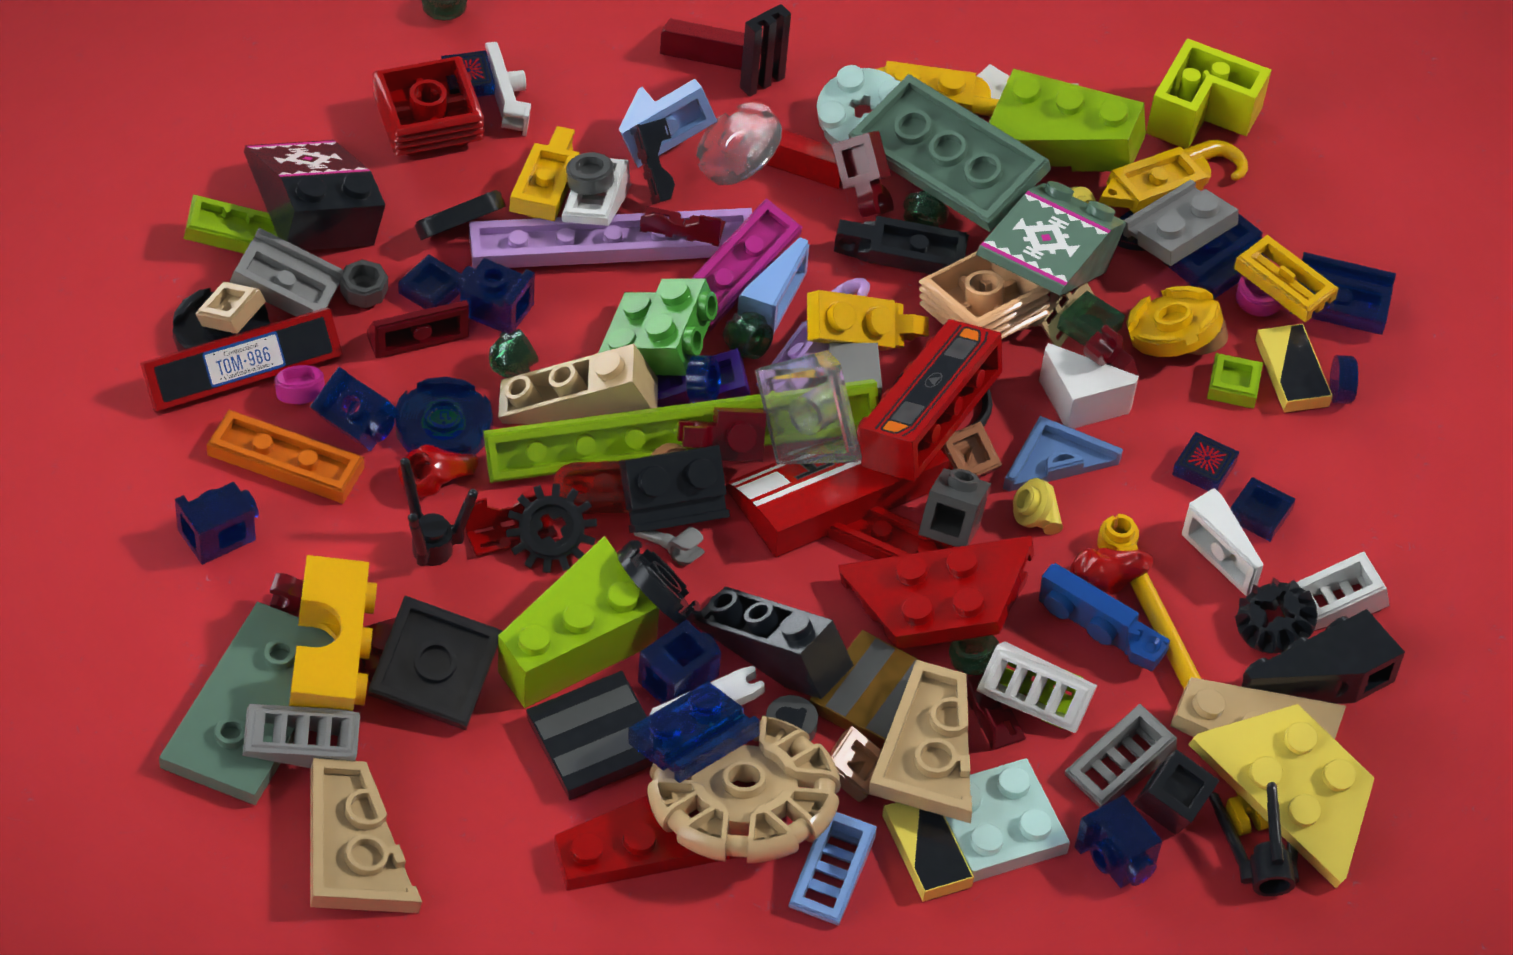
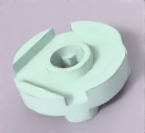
[817,65,900,144]

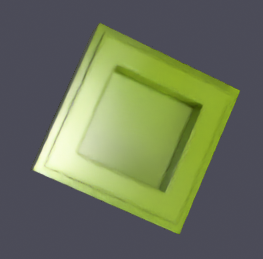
[1207,353,1263,409]

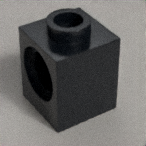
[1133,749,1220,835]

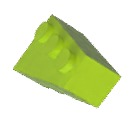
[989,68,1146,172]
[498,536,659,708]

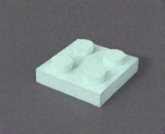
[945,758,1070,882]

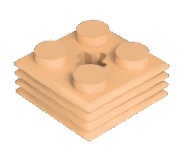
[919,251,1050,339]

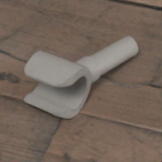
[634,527,705,566]

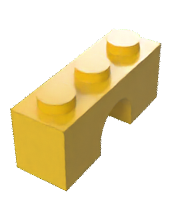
[289,555,377,711]

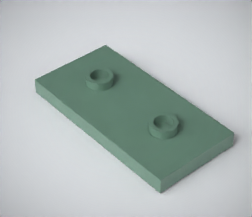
[848,74,1051,232]
[159,602,334,805]

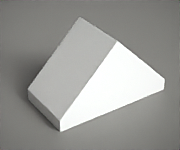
[1039,343,1139,429]

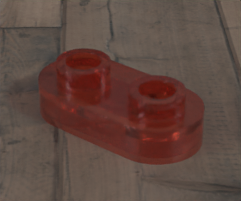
[553,461,629,514]

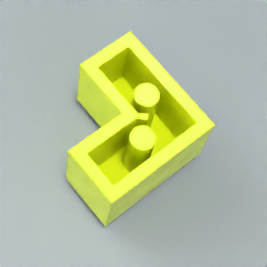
[1146,38,1272,148]

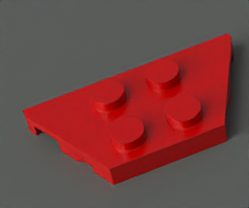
[838,535,1034,649]

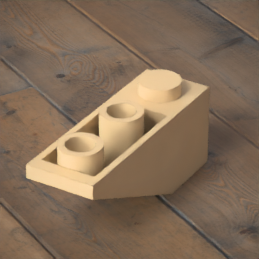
[498,344,658,425]

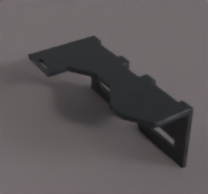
[629,118,675,204]

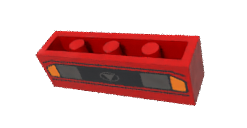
[856,319,1003,482]

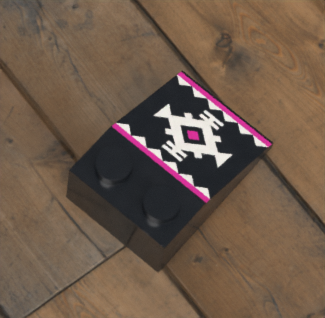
[244,140,385,251]

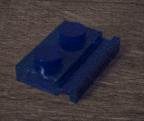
[1162,213,1271,299]
[1289,252,1396,335]
[628,681,760,783]

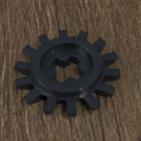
[506,483,597,573]

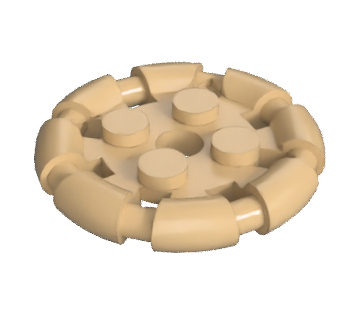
[647,714,841,863]

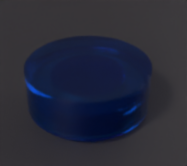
[686,355,721,403]
[1330,355,1358,404]

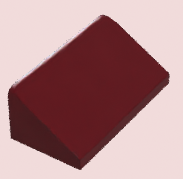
[660,18,744,70]
[367,300,469,358]

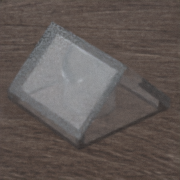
[755,350,862,465]

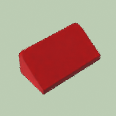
[753,125,842,189]

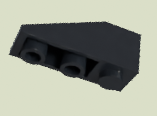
[694,586,854,700]
[1242,609,1405,704]

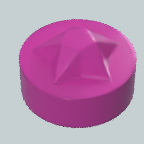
[1236,276,1282,316]
[274,365,326,405]

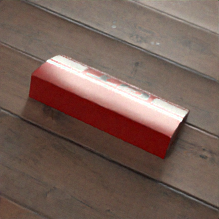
[726,434,950,557]

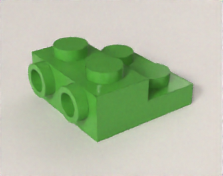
[598,278,718,376]

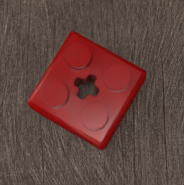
[373,56,484,156]

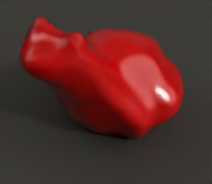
[398,444,478,497]
[1070,548,1153,595]

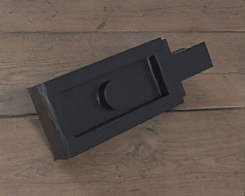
[834,216,969,274]

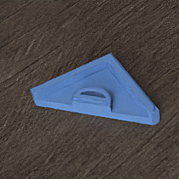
[1003,416,1123,491]

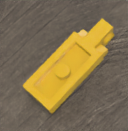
[509,126,580,221]
[807,290,929,351]

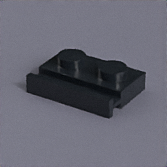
[619,445,730,533]

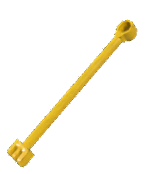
[1097,514,1269,836]

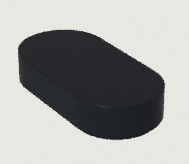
[414,190,506,241]

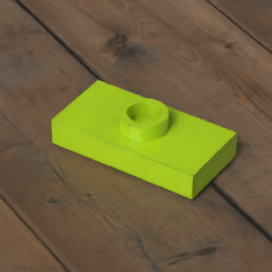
[183,194,278,254]

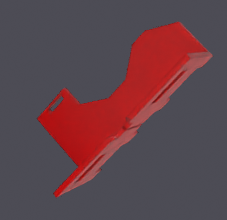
[466,495,558,556]

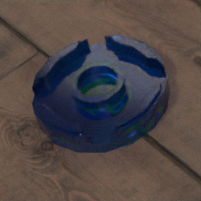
[394,377,493,455]

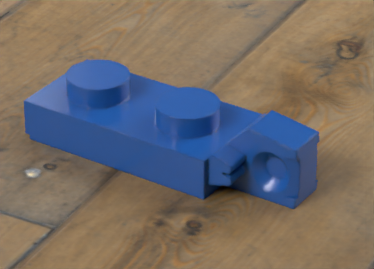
[1039,563,1170,672]

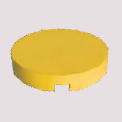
[1126,286,1223,357]

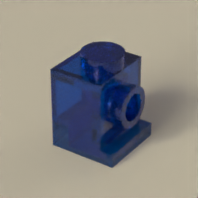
[457,258,535,336]
[310,367,399,451]
[175,482,259,565]
[638,619,721,704]
[1074,795,1162,888]

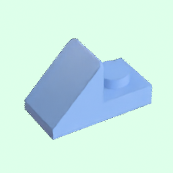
[619,79,718,168]

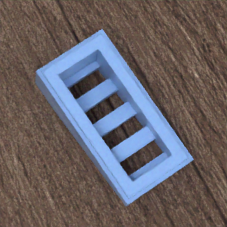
[737,237,810,337]
[788,812,877,926]

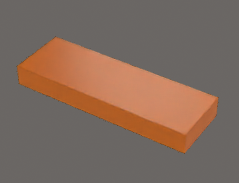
[206,410,365,504]

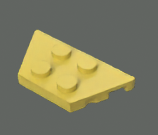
[1188,704,1375,888]

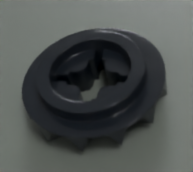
[1235,577,1318,653]

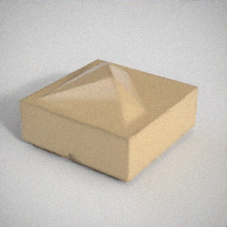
[195,282,266,334]

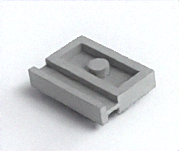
[1123,179,1238,266]
[229,228,344,316]

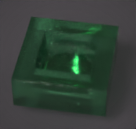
[1057,291,1126,346]

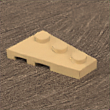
[1170,677,1346,739]

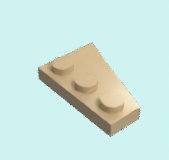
[869,660,972,823]
[310,758,422,913]

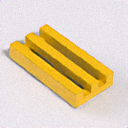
[1234,235,1339,322]

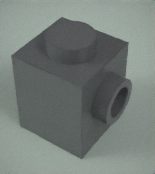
[918,468,991,547]

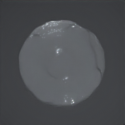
[696,102,782,185]

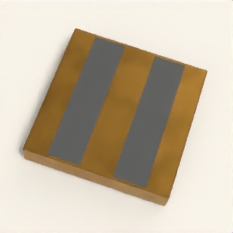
[810,630,921,749]

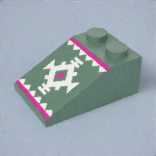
[976,181,1127,296]

